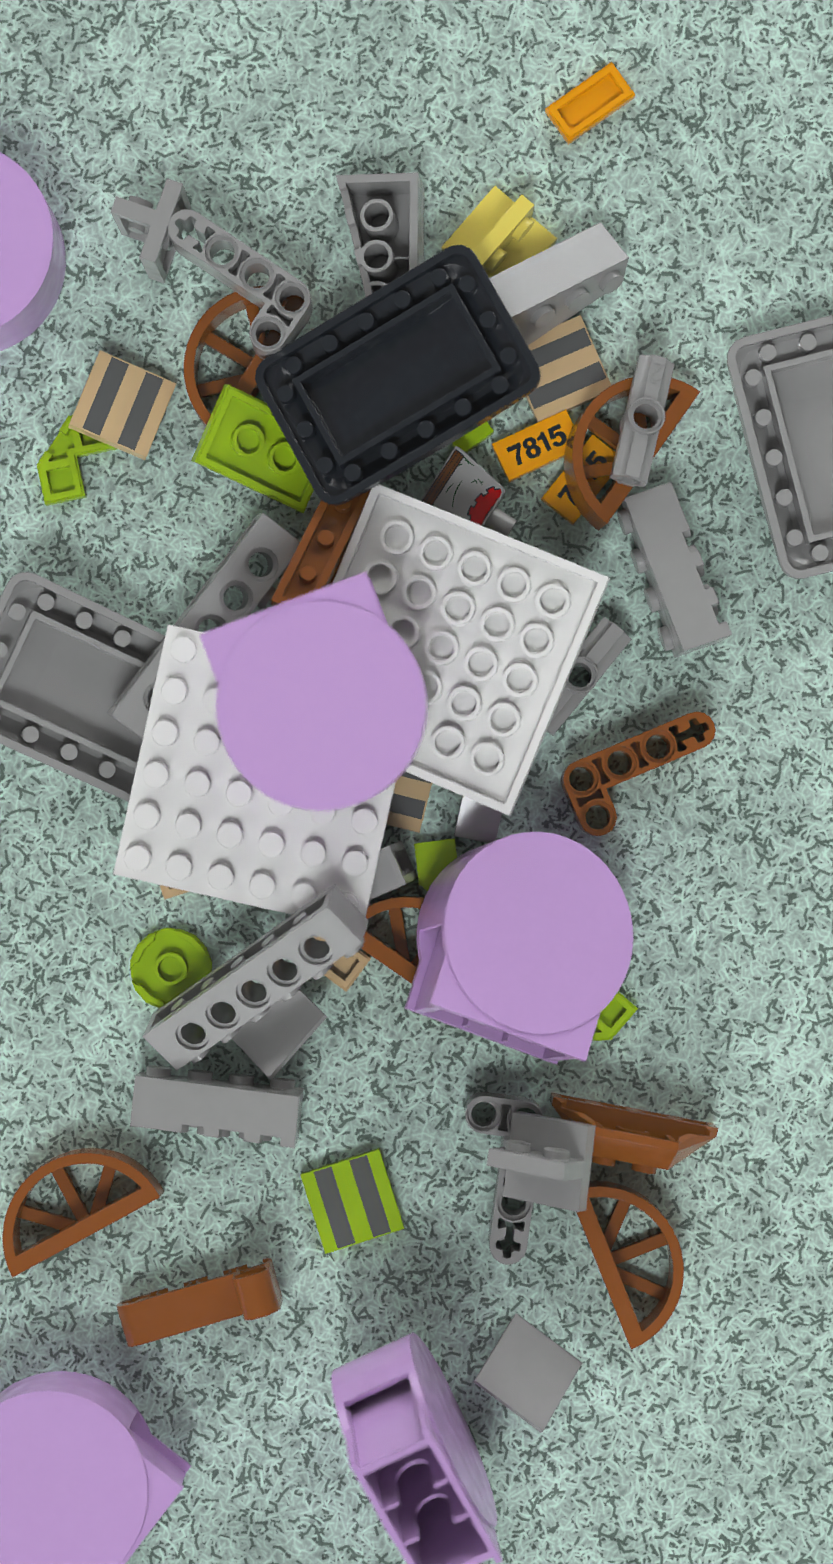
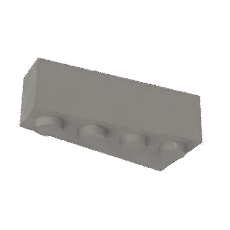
[336,172,424,297]
[130,1065,304,1148]

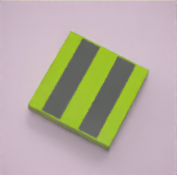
[300,1148,404,1254]

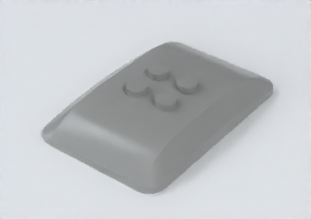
[727,315,833,579]
[0,572,165,802]

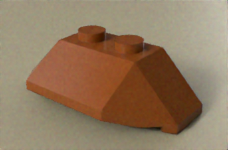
[550,1093,718,1174]

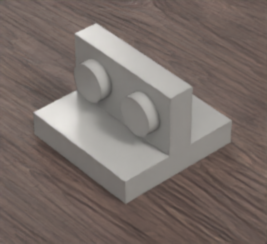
[111,178,191,283]
[487,1111,596,1212]

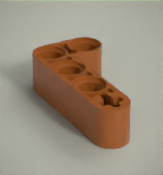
[561,712,716,836]
[116,1258,283,1347]

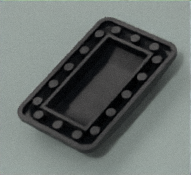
[255,245,541,506]

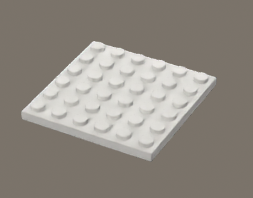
[332,484,610,816]
[113,625,396,917]

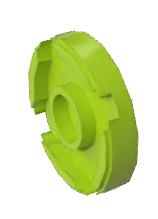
[130,928,212,1009]

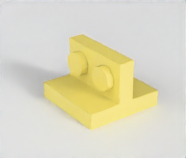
[441,186,557,278]

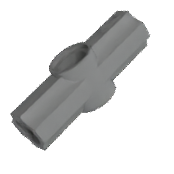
[610,354,675,487]
[546,617,632,736]

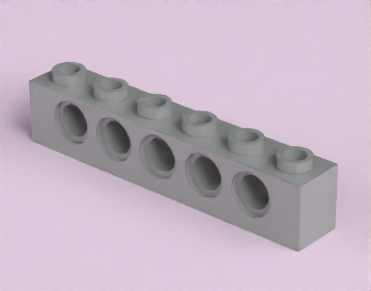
[107,513,300,739]
[143,885,368,1071]

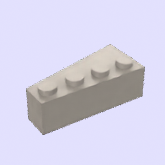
[489,222,629,346]
[617,482,732,658]

